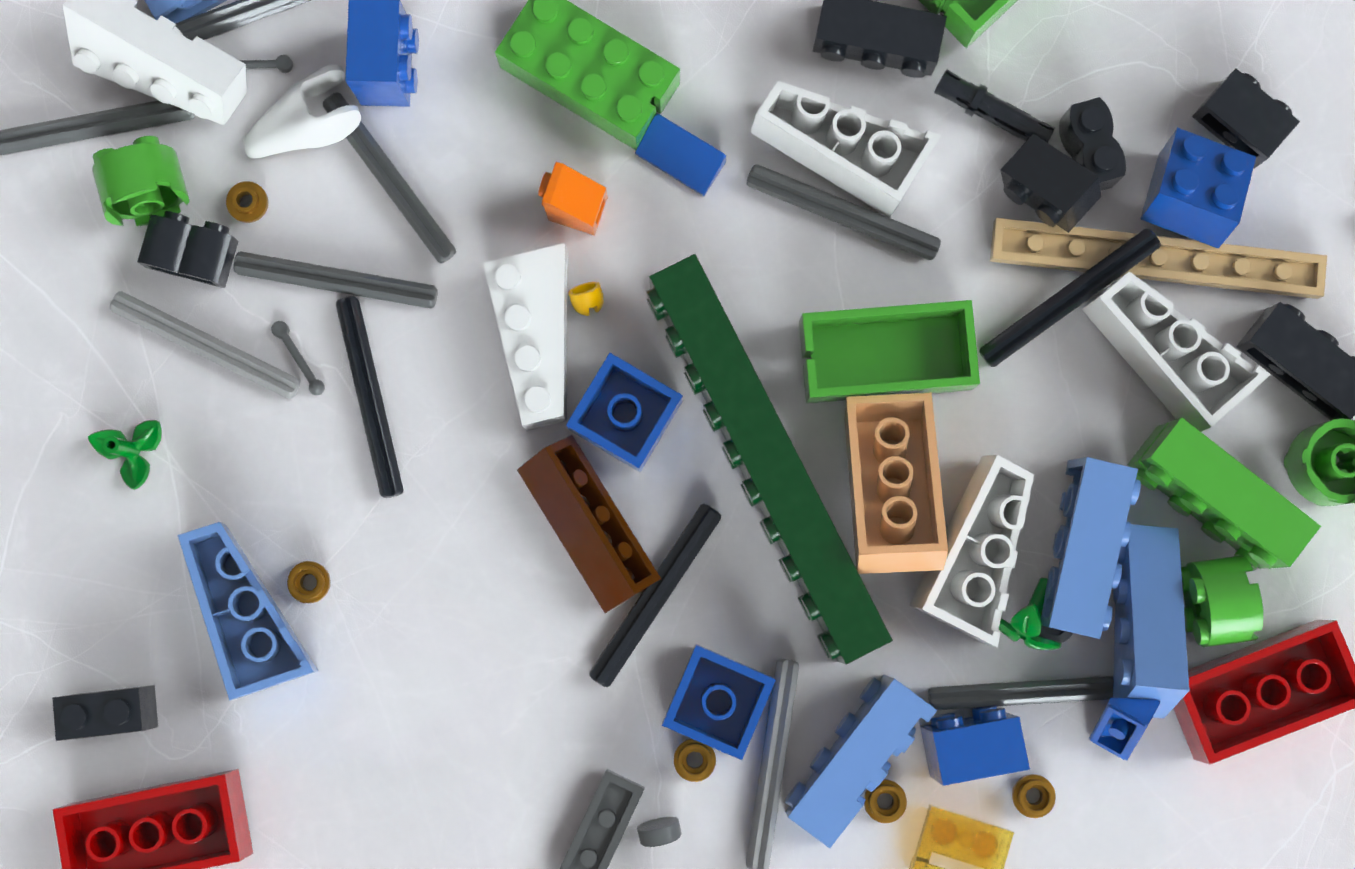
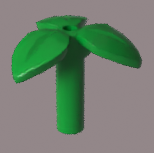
[88,420,162,490]
[999,578,1062,650]

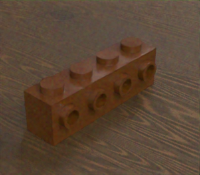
[517,435,661,613]

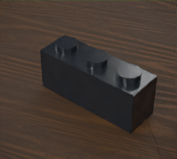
[812,0,947,78]
[1236,302,1355,421]

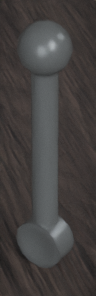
[239,55,293,73]
[271,321,325,395]

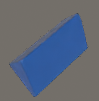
[635,113,726,196]
[1089,698,1160,760]

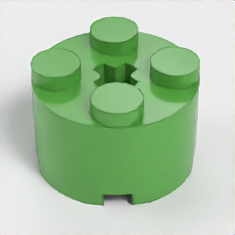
[92,136,190,226]
[1284,419,1355,506]
[1181,555,1263,647]

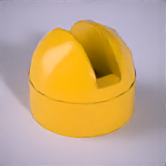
[568,282,604,316]

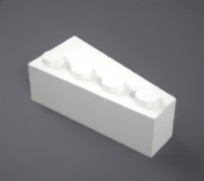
[63,0,247,125]
[750,81,941,218]
[483,243,568,431]
[1082,271,1271,432]
[909,455,1035,648]

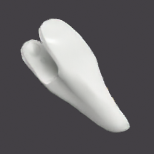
[244,65,361,158]

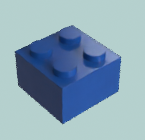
[345,0,419,107]
[1140,127,1256,249]
[566,352,683,472]
[662,644,776,760]
[920,705,1030,786]

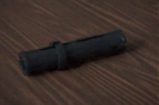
[934,69,1055,143]

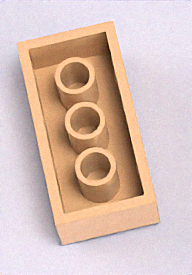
[844,392,948,574]

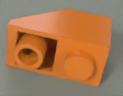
[538,162,608,236]

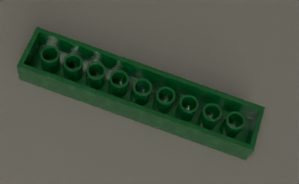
[646,254,893,665]

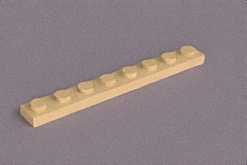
[990,218,1327,299]

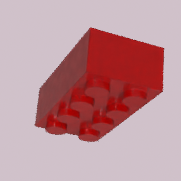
[1173,620,1355,765]
[52,769,253,869]

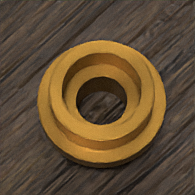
[226,181,269,223]
[287,561,331,603]
[674,739,716,782]
[1012,774,1056,818]
[864,779,907,823]

